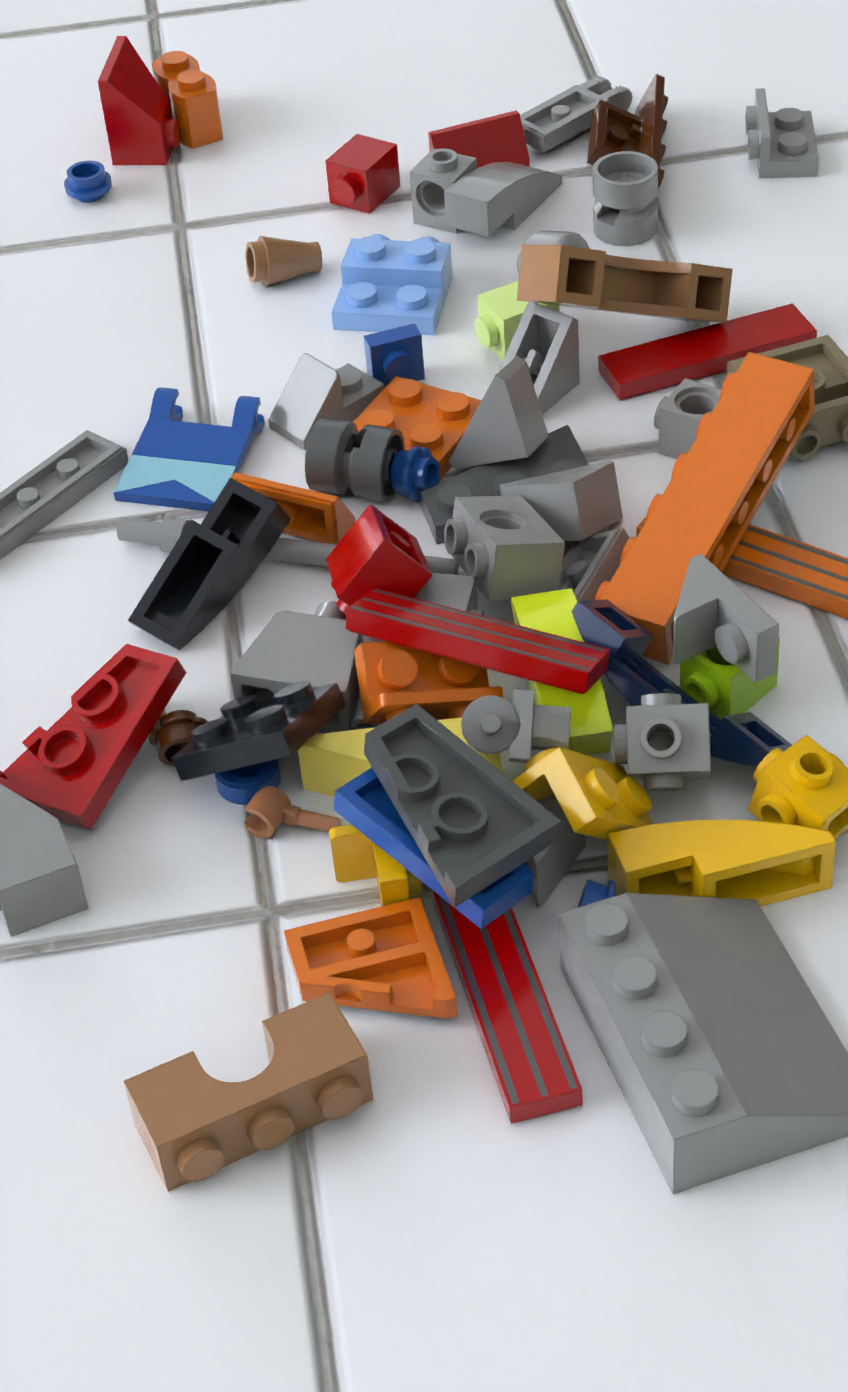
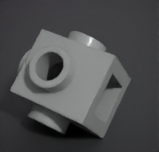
[614,693,711,792]

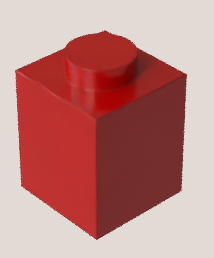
[325,134,400,214]

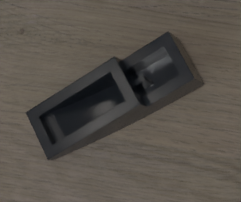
[128,478,291,651]

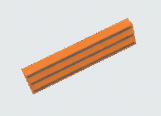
[636,517,848,619]

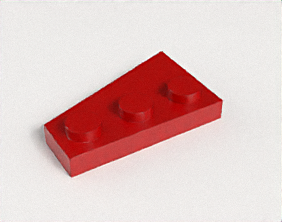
[0,644,187,830]

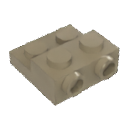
[727,335,848,459]

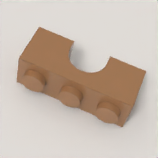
[123,992,373,1192]

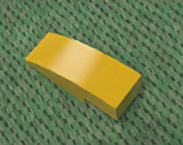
[607,820,836,907]

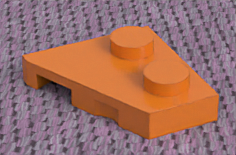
[284,897,458,1019]

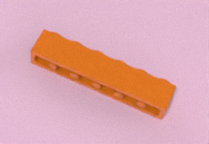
[594,352,815,665]

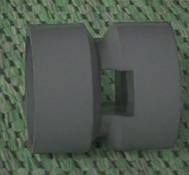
[305,417,405,502]

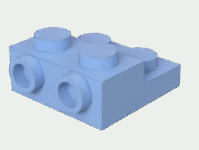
[331,234,453,335]

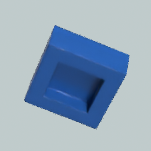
[364,323,425,388]

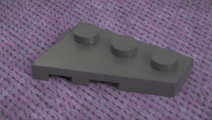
[421,425,589,544]
[364,704,561,908]

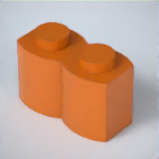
[152,51,223,149]

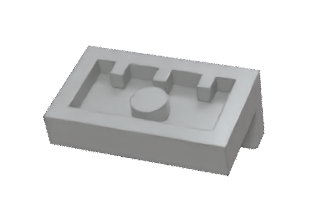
[745,88,819,178]

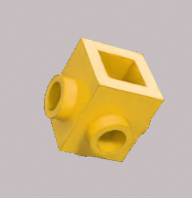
[748,735,848,839]

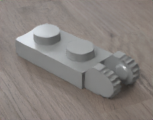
[520,76,633,153]

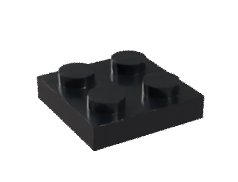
[171,681,346,781]

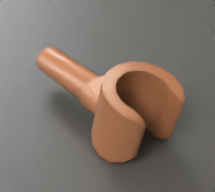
[244,786,342,838]

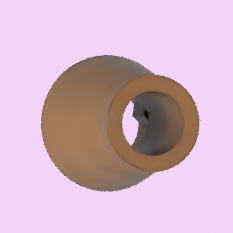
[245,236,322,287]

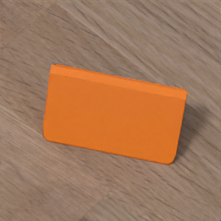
[231,472,356,544]

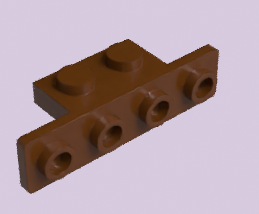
[587,74,668,189]

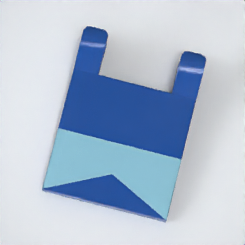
[113,387,265,511]

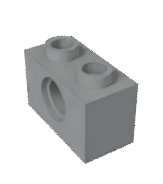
[444,495,565,602]

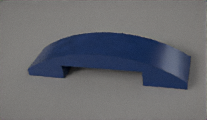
[571,599,792,766]

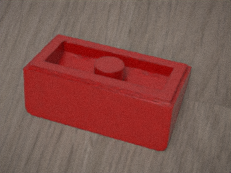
[428,110,530,168]

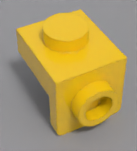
[329,824,422,906]

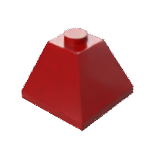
[98,36,180,165]

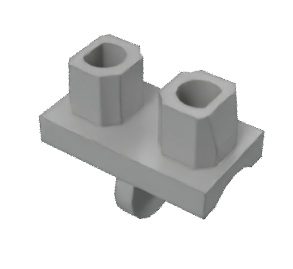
[461,689,571,763]

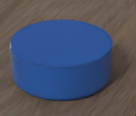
[214,759,281,805]

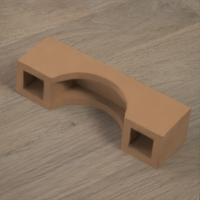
[517,245,733,323]

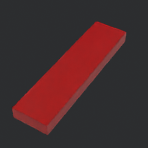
[598,303,817,400]

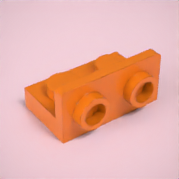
[354,641,504,724]

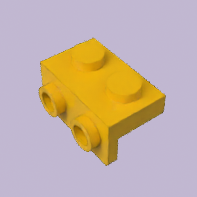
[512,747,654,840]

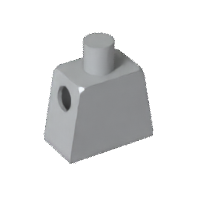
[230,601,363,733]

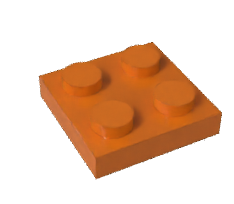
[353,376,482,480]

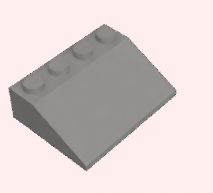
[559,893,848,1194]

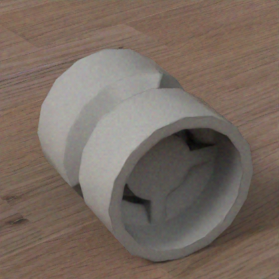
[593,151,658,246]

